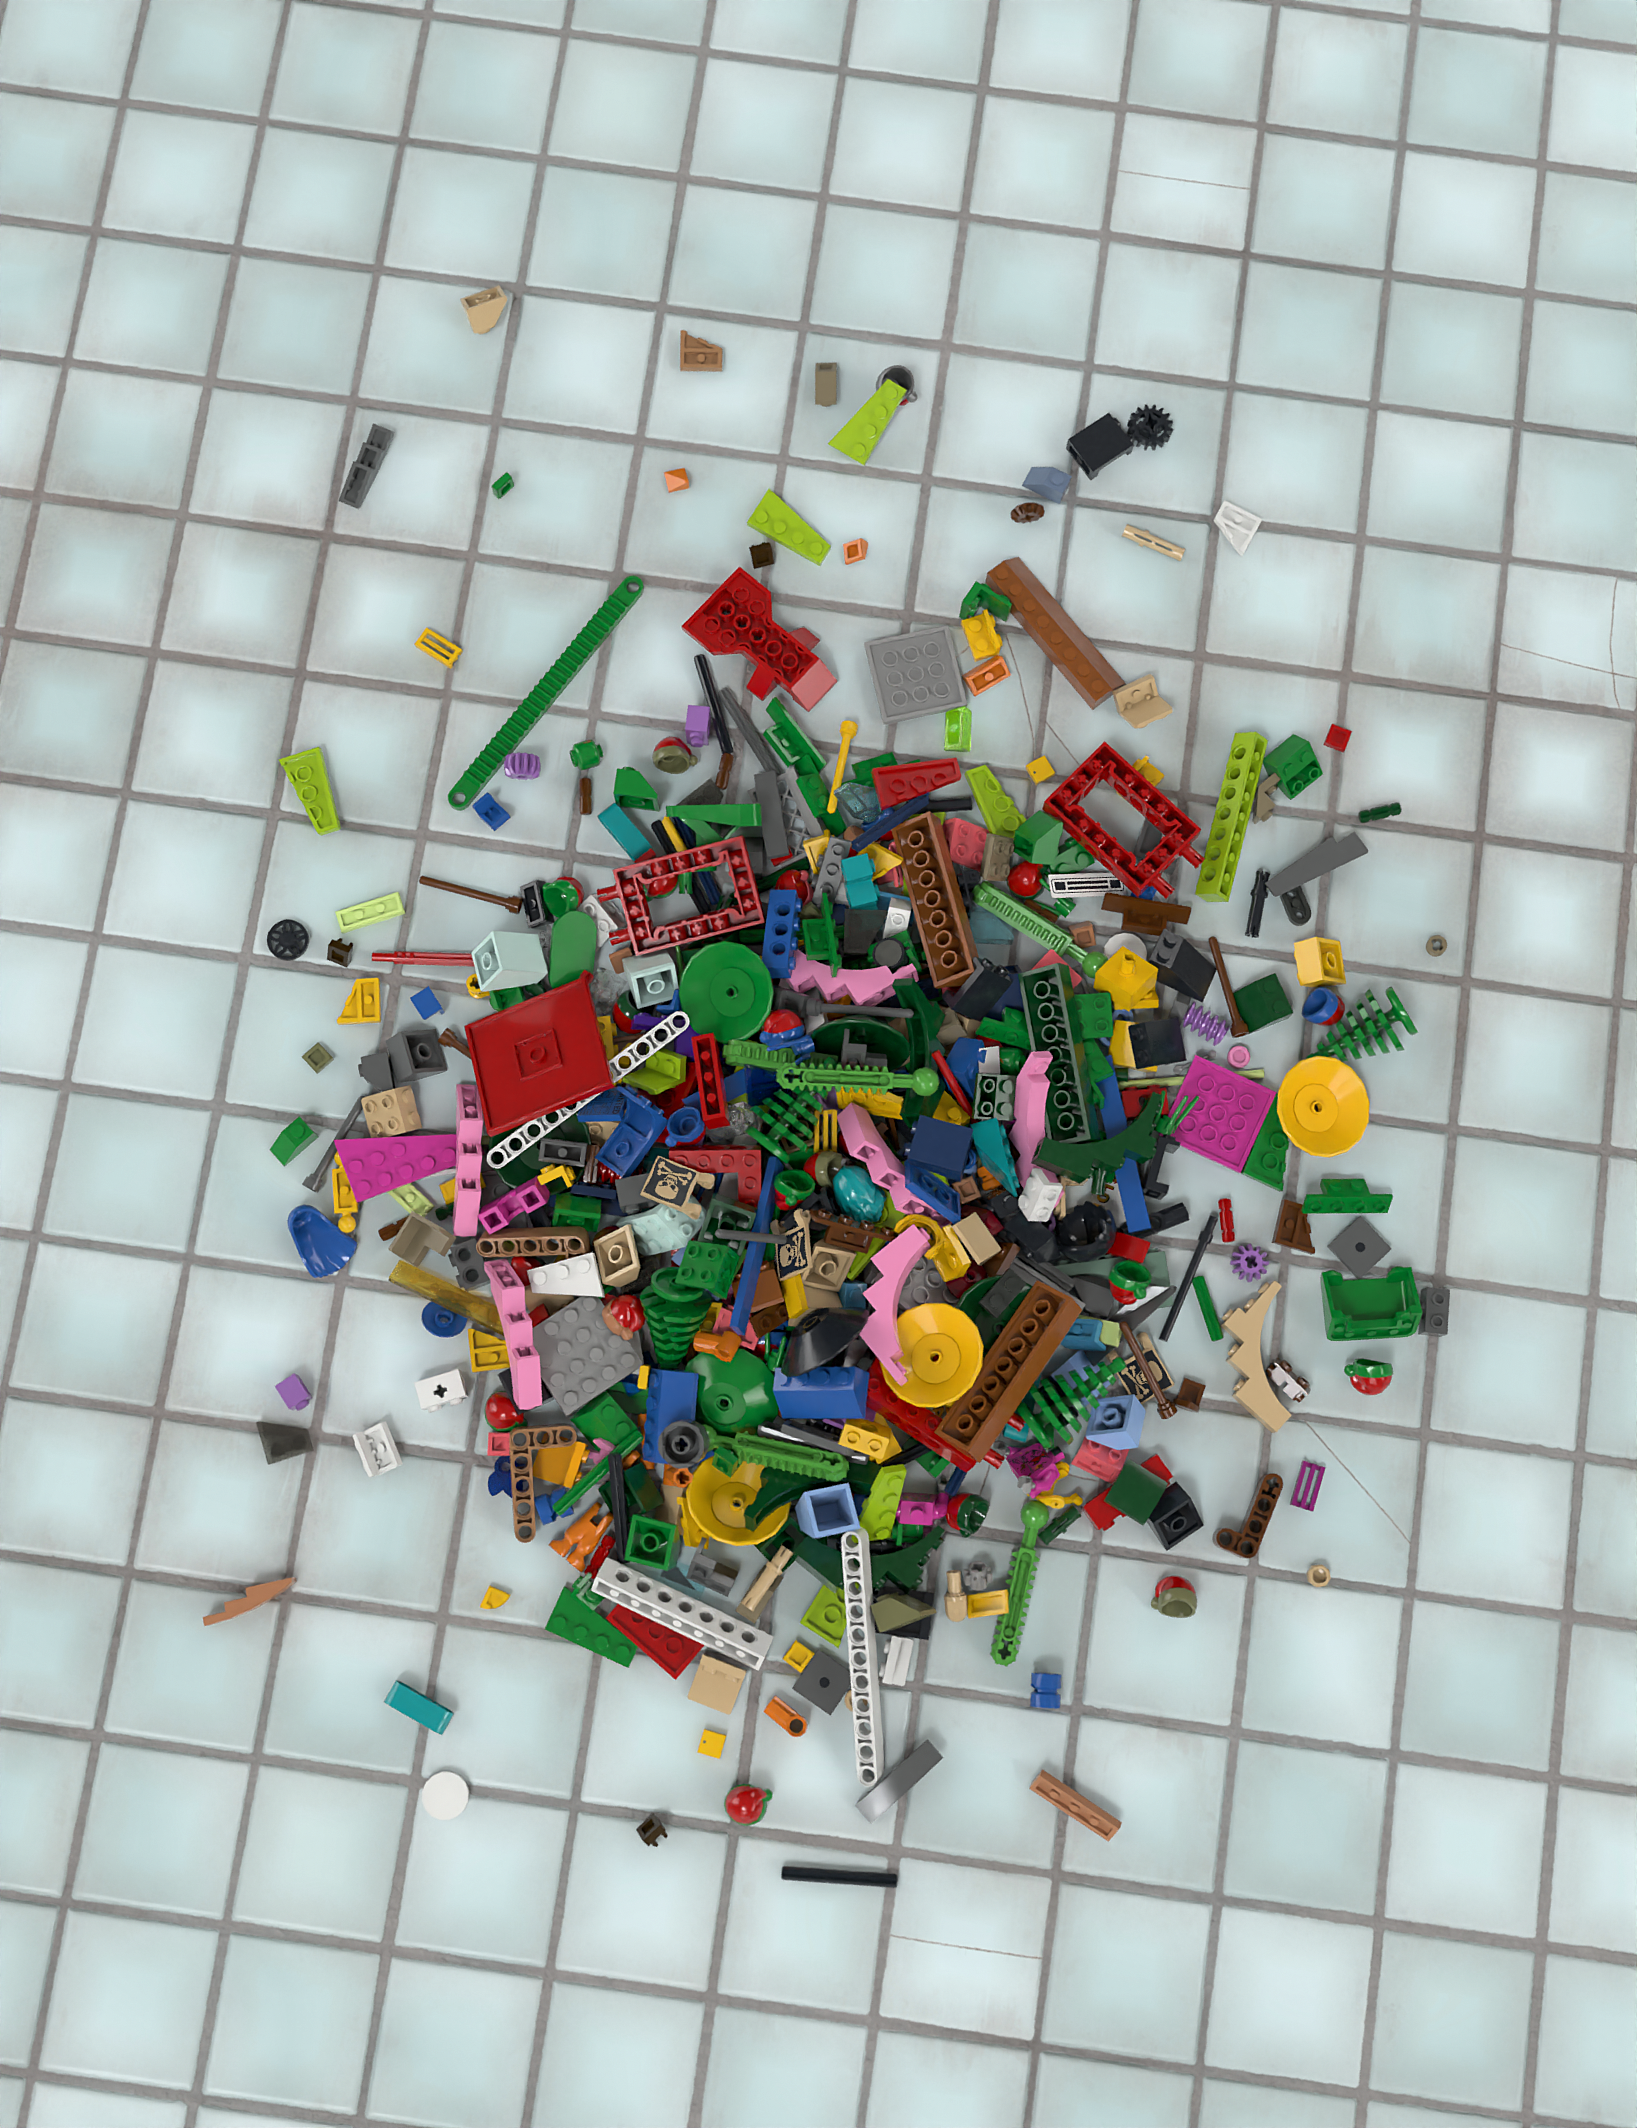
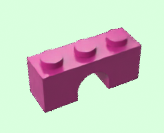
[477,1175,551,1235]

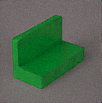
[606,1382,649,1414]

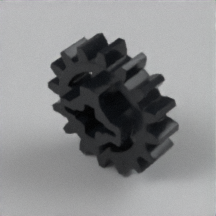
[1127,404,1173,451]

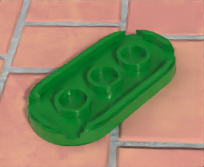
[548,910,597,989]

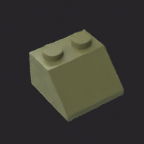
[870,1592,937,1633]

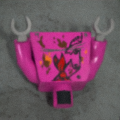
[992,1440,1065,1499]
[895,1478,949,1525]

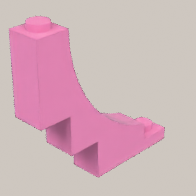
[777,950,919,1007]
[1008,1051,1064,1208]
[452,1084,483,1237]
[837,1102,952,1229]
[859,1224,931,1386]
[484,1258,542,1410]

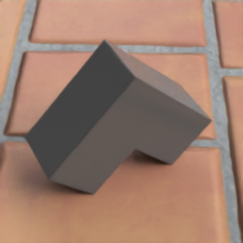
[1167,992,1191,1025]

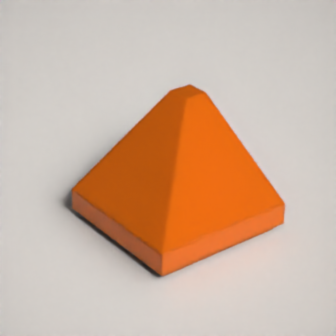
[664,468,689,493]
[843,538,868,565]

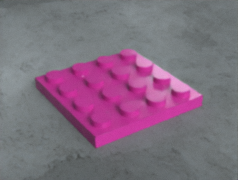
[1158,1055,1277,1173]

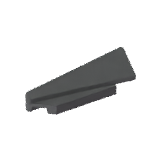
[1265,832,1368,897]
[1083,1284,1177,1367]
[758,1419,870,1465]

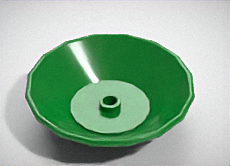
[679,941,774,1045]
[684,1348,779,1438]

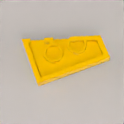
[836,1087,904,1120]

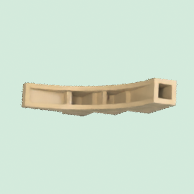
[1220,1281,1291,1433]

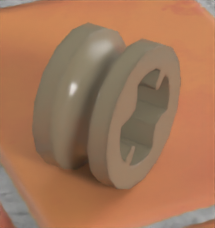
[1426,935,1447,957]

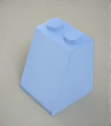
[795,1483,860,1539]

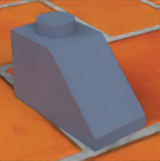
[1022,467,1072,504]

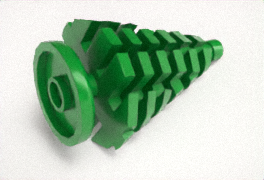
[1306,986,1418,1062]
[745,1057,838,1164]
[640,1267,713,1369]
[1017,1357,1126,1450]

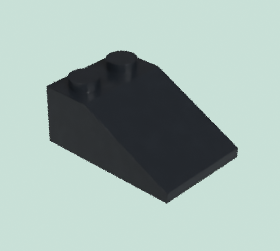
[1148,929,1217,1002]

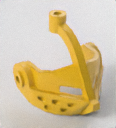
[894,1214,944,1260]
[1027,1461,1083,1509]

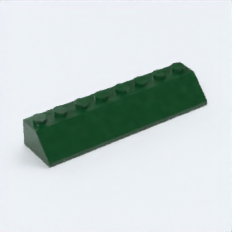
[1018,963,1101,1144]

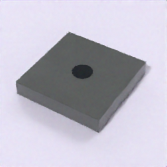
[1327,1216,1392,1280]
[792,1649,851,1716]

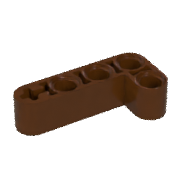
[1212,1473,1283,1558]

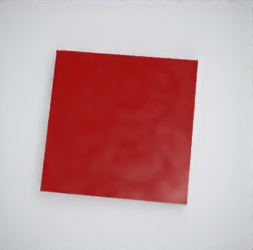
[464,976,615,1137]

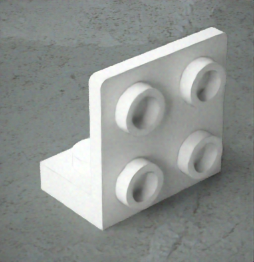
[576,893,628,952]

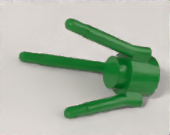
[1033,871,1076,918]
[1153,1091,1199,1136]
[763,1332,786,1372]

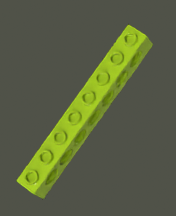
[1195,732,1268,902]

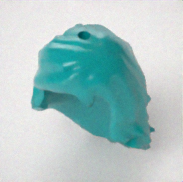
[833,1166,886,1223]

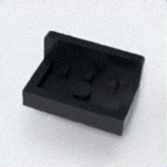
[780,1192,824,1231]

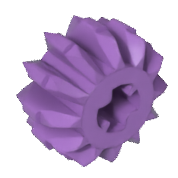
[504,752,541,780]
[1230,1244,1269,1282]

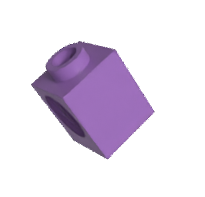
[275,1374,313,1411]

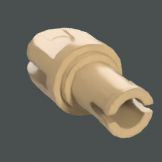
[944,1570,968,1622]

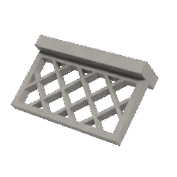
[748,767,824,868]

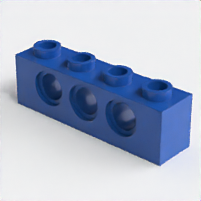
[762,890,803,978]

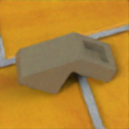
[815,362,837,407]
[1253,773,1280,824]
[735,1565,784,1624]

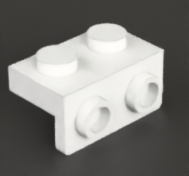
[1018,1168,1063,1222]
[353,1422,403,1477]
[879,1635,914,1686]

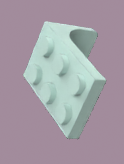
[616,1194,707,1257]

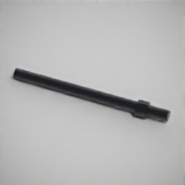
[1159,1215,1218,1342]

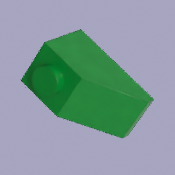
[270,1116,318,1167]

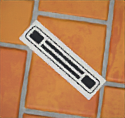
[1048,873,1127,898]

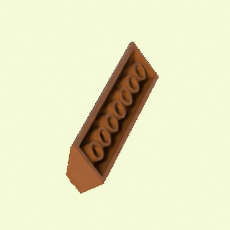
[985,557,1126,710]
[892,811,979,988]
[934,1280,1082,1463]

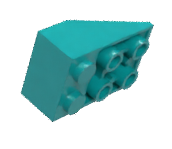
[970,1117,1020,1197]

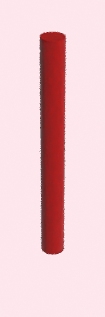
[931,1050,980,1124]

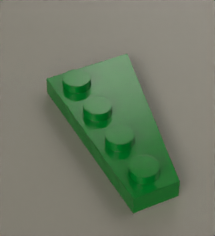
[1241,1093,1289,1192]
[545,1586,638,1668]

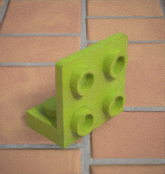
[623,1046,686,1095]

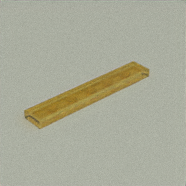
[389,1260,504,1336]

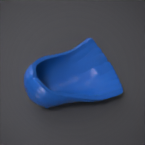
[287,1204,358,1278]

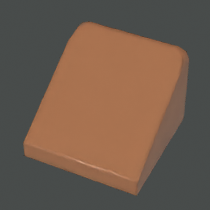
[1068,921,1096,949]
[609,947,632,974]
[950,1176,981,1206]

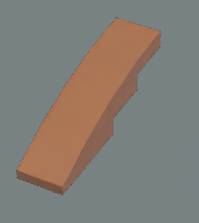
[203,1577,297,1626]

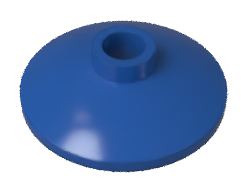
[421,1299,467,1338]

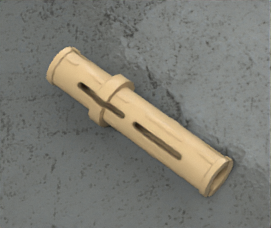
[1122,524,1185,561]
[741,1545,793,1612]

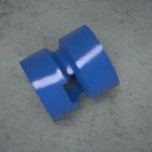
[534,1486,574,1525]
[1030,1673,1061,1708]

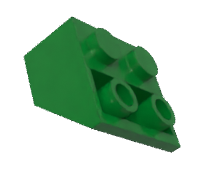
[1263,734,1323,800]
[1013,810,1063,865]

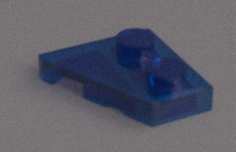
[744,1064,792,1107]

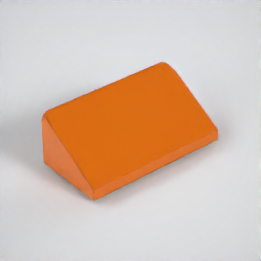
[962,655,1011,696]

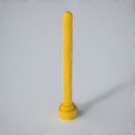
[827,720,858,814]

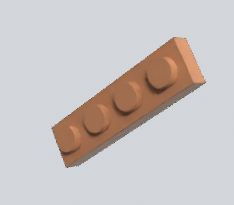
[1029,1769,1122,1842]

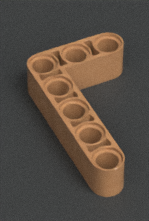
[476,1226,591,1260]
[509,1423,577,1543]

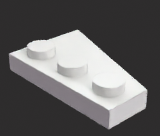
[527,1252,605,1297]

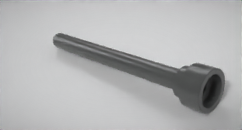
[806,998,914,1018]
[302,1096,365,1193]
[715,1229,787,1244]

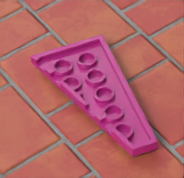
[334,1134,485,1203]

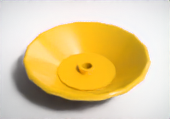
[1277,1056,1370,1158]
[880,1303,984,1408]
[686,1456,791,1546]

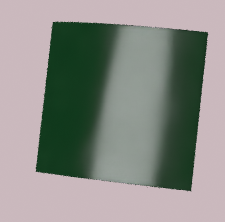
[1104,1459,1168,1526]

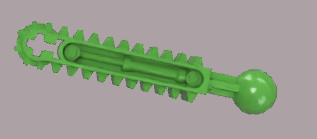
[971,880,1108,979]
[722,1040,841,1076]
[775,1062,939,1096]
[702,1424,849,1482]
[990,1500,1049,1667]

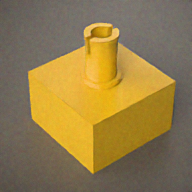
[1093,946,1158,1012]

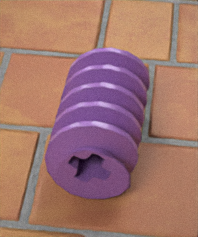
[1183,1001,1232,1046]

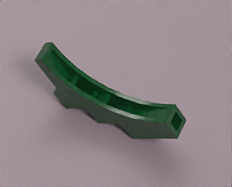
[892,978,946,1128]
[1031,1092,1162,1184]
[744,1460,882,1532]
[792,1525,945,1594]

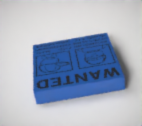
[577,1087,631,1122]

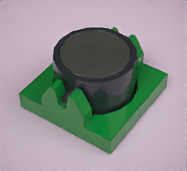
[866,930,922,974]

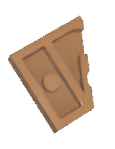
[680,330,722,372]

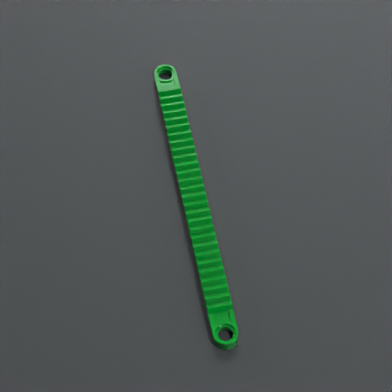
[448,576,644,811]

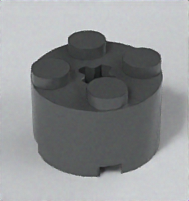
[658,1419,709,1468]

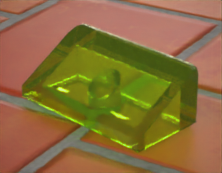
[944,706,972,752]

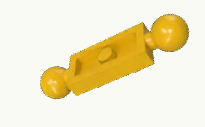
[332,1151,358,1233]

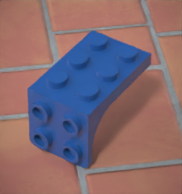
[595,1085,668,1178]

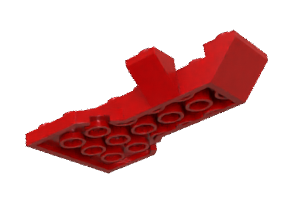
[681,566,837,712]

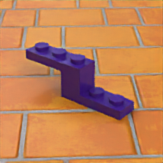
[631,1013,736,1067]

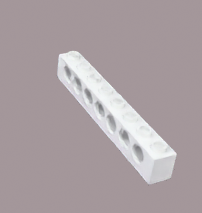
[591,1557,774,1671]

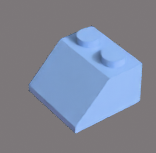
[1048,1350,1110,1411]
[1085,1394,1146,1450]

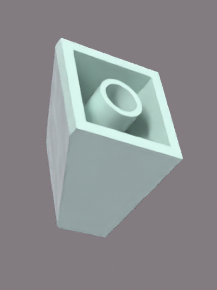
[471,931,548,992]
[622,949,679,1009]

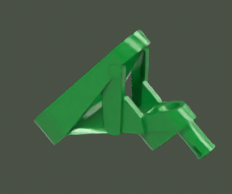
[666,804,762,894]

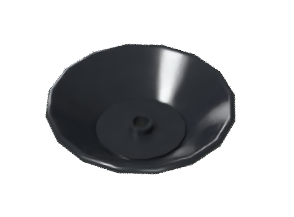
[781,1307,869,1377]

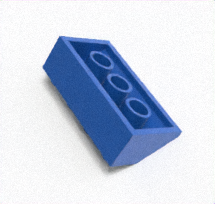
[773,1367,869,1419]
[642,1368,698,1464]

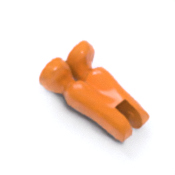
[548,1502,614,1573]

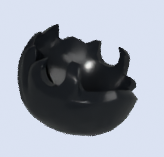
[1052,1201,1116,1262]

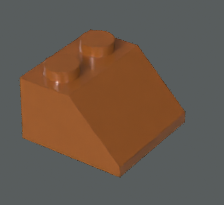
[731,1260,784,1313]

